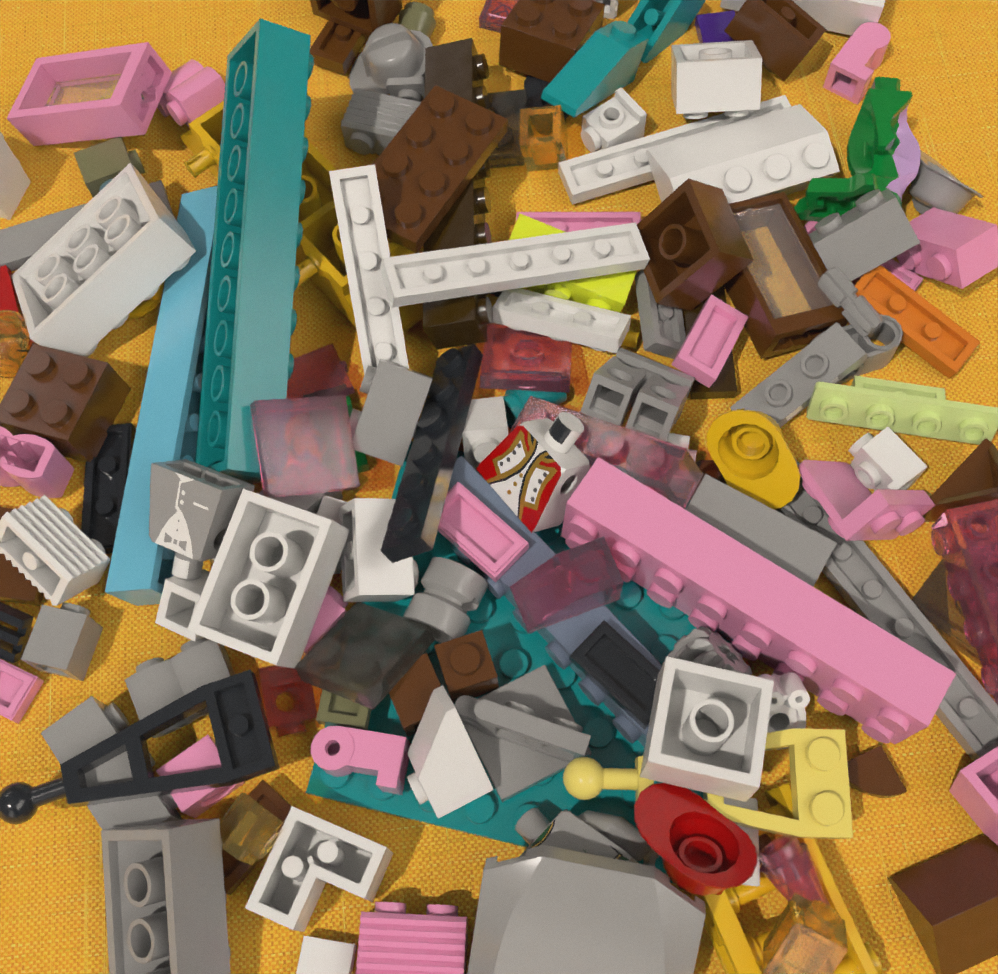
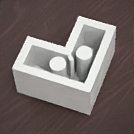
[245,806,393,932]

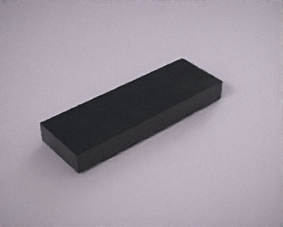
[81,423,136,554]

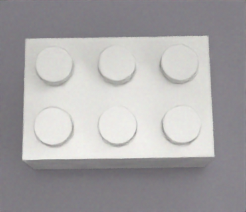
[187,489,350,669]

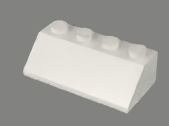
[646,104,840,204]

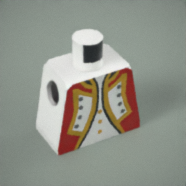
[476,412,590,533]

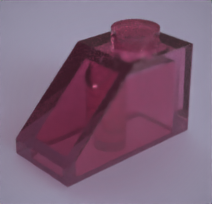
[510,537,624,634]

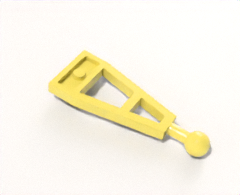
[563,728,853,839]

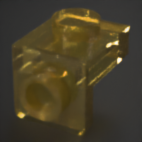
[220,793,284,866]

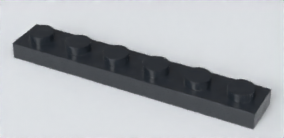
[380,344,483,563]

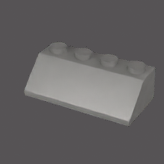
[101,818,231,974]

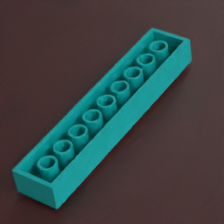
[196,18,314,485]

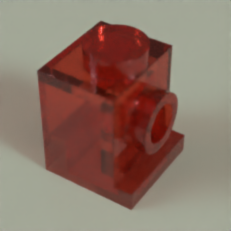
[255,659,317,738]

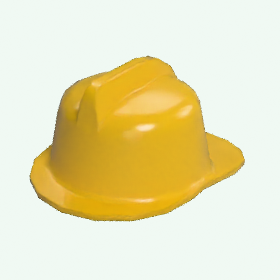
[706,408,801,510]

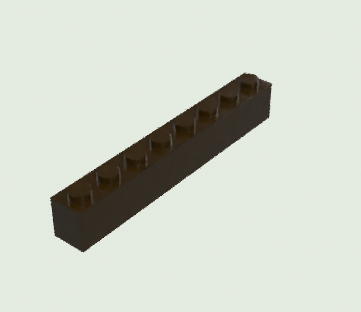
[423,38,493,349]

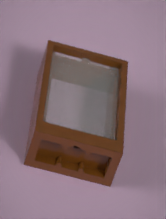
[724,192,849,359]

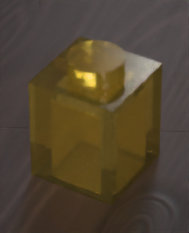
[520,105,568,171]
[763,893,848,974]

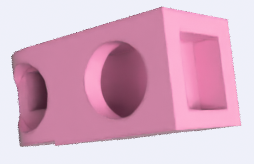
[823,22,891,105]
[311,726,411,795]

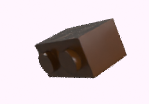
[724,0,826,81]

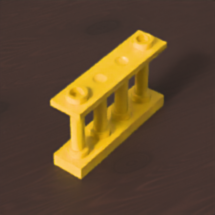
[691,783,882,974]

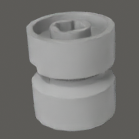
[402,557,488,643]

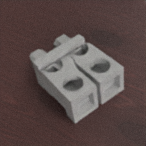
[580,348,695,449]

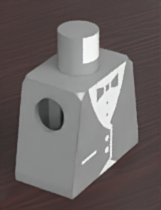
[149,459,255,580]

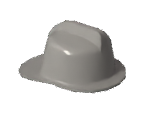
[350,23,433,94]
[909,150,984,214]

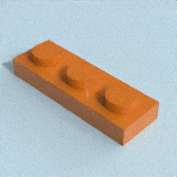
[854,265,980,379]

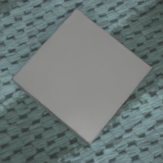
[463,665,591,802]

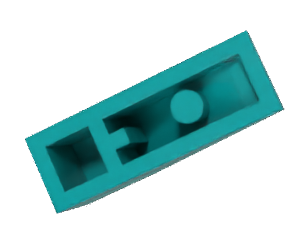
[541,20,648,117]

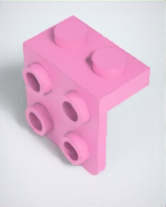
[798,460,935,541]

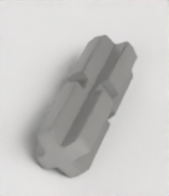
[818,267,883,337]

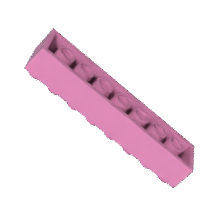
[561,457,956,744]

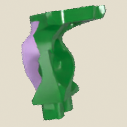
[794,77,921,222]

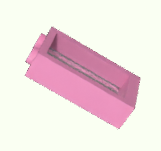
[7,42,172,146]

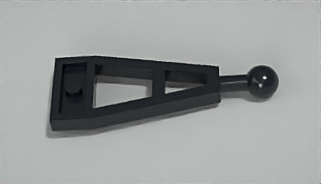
[0,669,280,824]

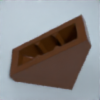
[923,438,998,522]

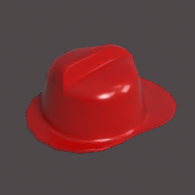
[634,783,758,896]

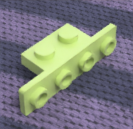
[806,376,998,445]

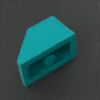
[627,0,706,63]

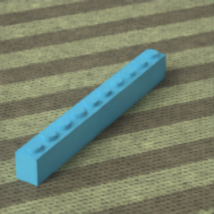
[105,186,217,606]

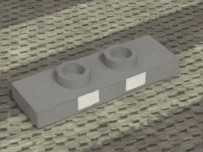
[730,322,868,428]

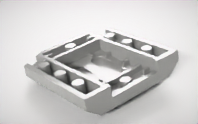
[467,845,706,974]

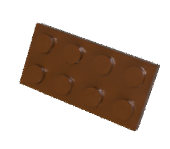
[372,85,508,253]

